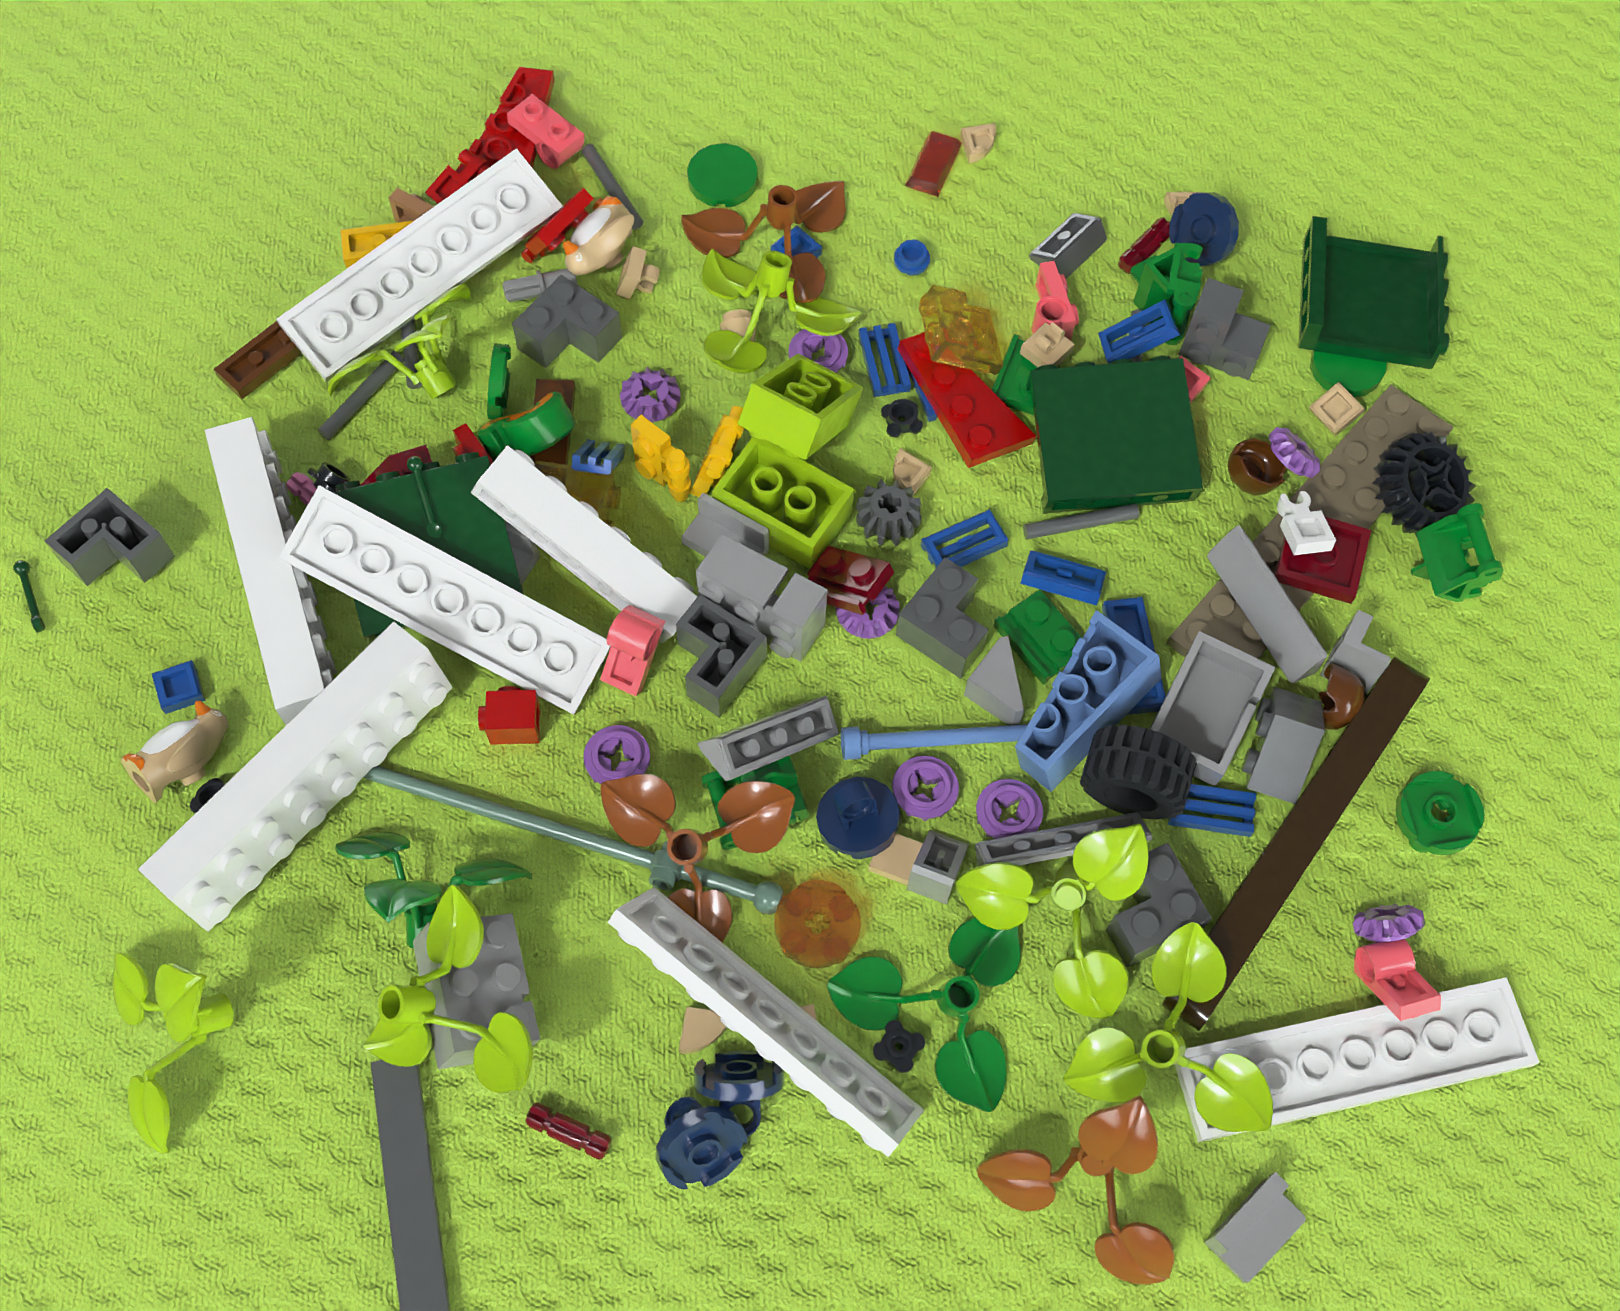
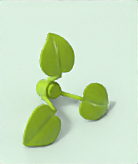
[701,248,861,373]
[327,284,470,399]
[956,824,1149,1018]
[363,885,533,1093]
[1063,922,1273,1132]
[112,952,233,1154]

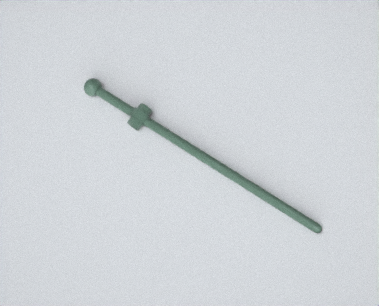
[363,765,784,915]

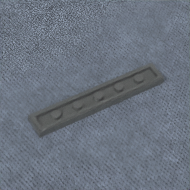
[370,1060,451,1311]

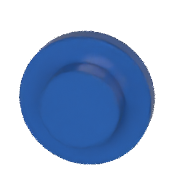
[894,240,930,275]

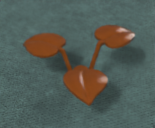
[681,181,846,303]
[601,774,795,943]
[976,1096,1175,1284]

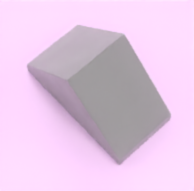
[964,636,1024,725]
[907,830,969,904]

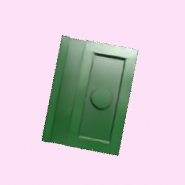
[992,334,1061,415]
[993,589,1082,685]

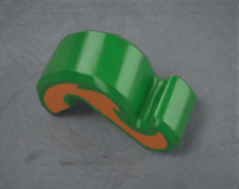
[477,391,575,462]

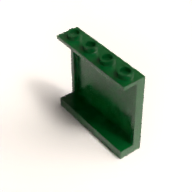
[1298,216,1450,369]
[1026,356,1203,514]
[333,452,524,638]

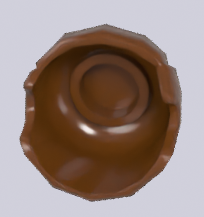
[1227,438,1287,496]
[1319,663,1365,730]

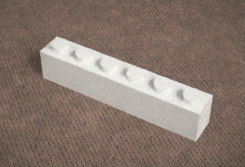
[471,445,698,644]

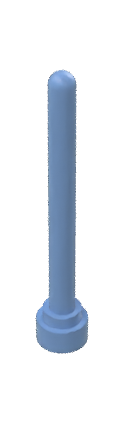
[841,724,1028,760]

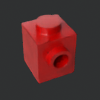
[478,686,541,745]

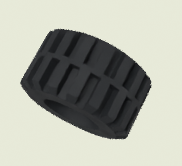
[1080,725,1197,819]

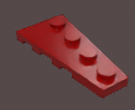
[456,67,555,174]
[897,329,1036,468]

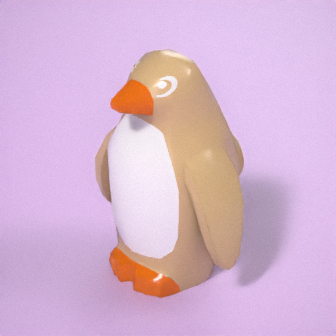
[563,196,634,276]
[121,700,229,803]

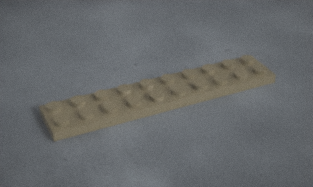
[1166,385,1454,659]

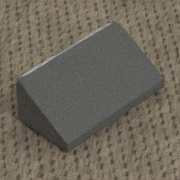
[1029,213,1107,279]

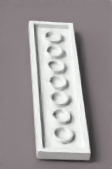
[277,149,563,382]
[278,486,611,715]
[608,887,924,1157]
[1175,977,1540,1143]

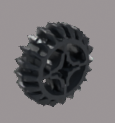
[1372,432,1476,537]

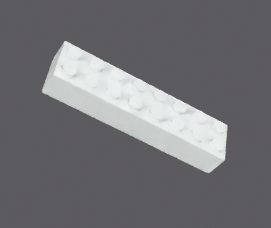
[204,417,337,725]
[138,622,453,932]

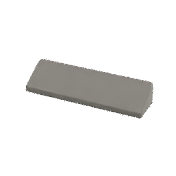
[1207,526,1327,683]
[697,696,839,781]
[975,812,1152,867]

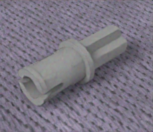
[503,268,578,303]

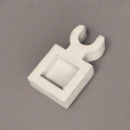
[1277,491,1336,555]

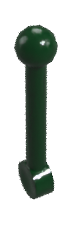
[407,456,443,539]
[13,560,45,633]

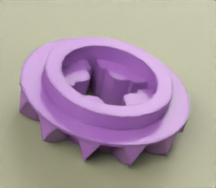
[788,329,848,373]
[620,366,680,422]
[1269,427,1320,478]
[836,586,899,639]
[584,725,650,784]
[892,756,959,822]
[976,779,1043,839]
[1353,903,1425,942]

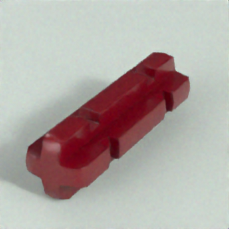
[1118,217,1170,274]
[525,1102,612,1160]

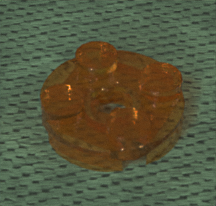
[774,880,861,968]

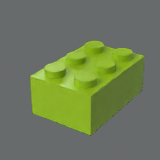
[737,353,864,460]
[712,437,855,569]

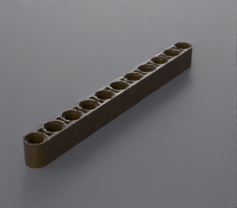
[1162,656,1430,1031]

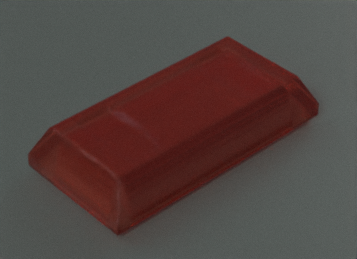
[905,131,962,197]

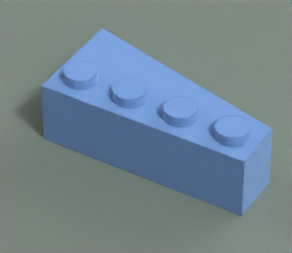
[1015,610,1162,792]

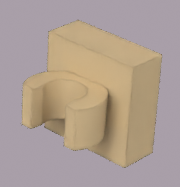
[616,246,660,300]
[1020,322,1074,367]

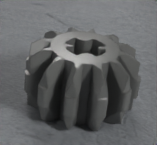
[856,479,921,546]

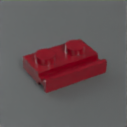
[807,545,894,615]

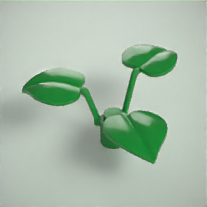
[335,832,532,948]
[827,918,1021,1112]

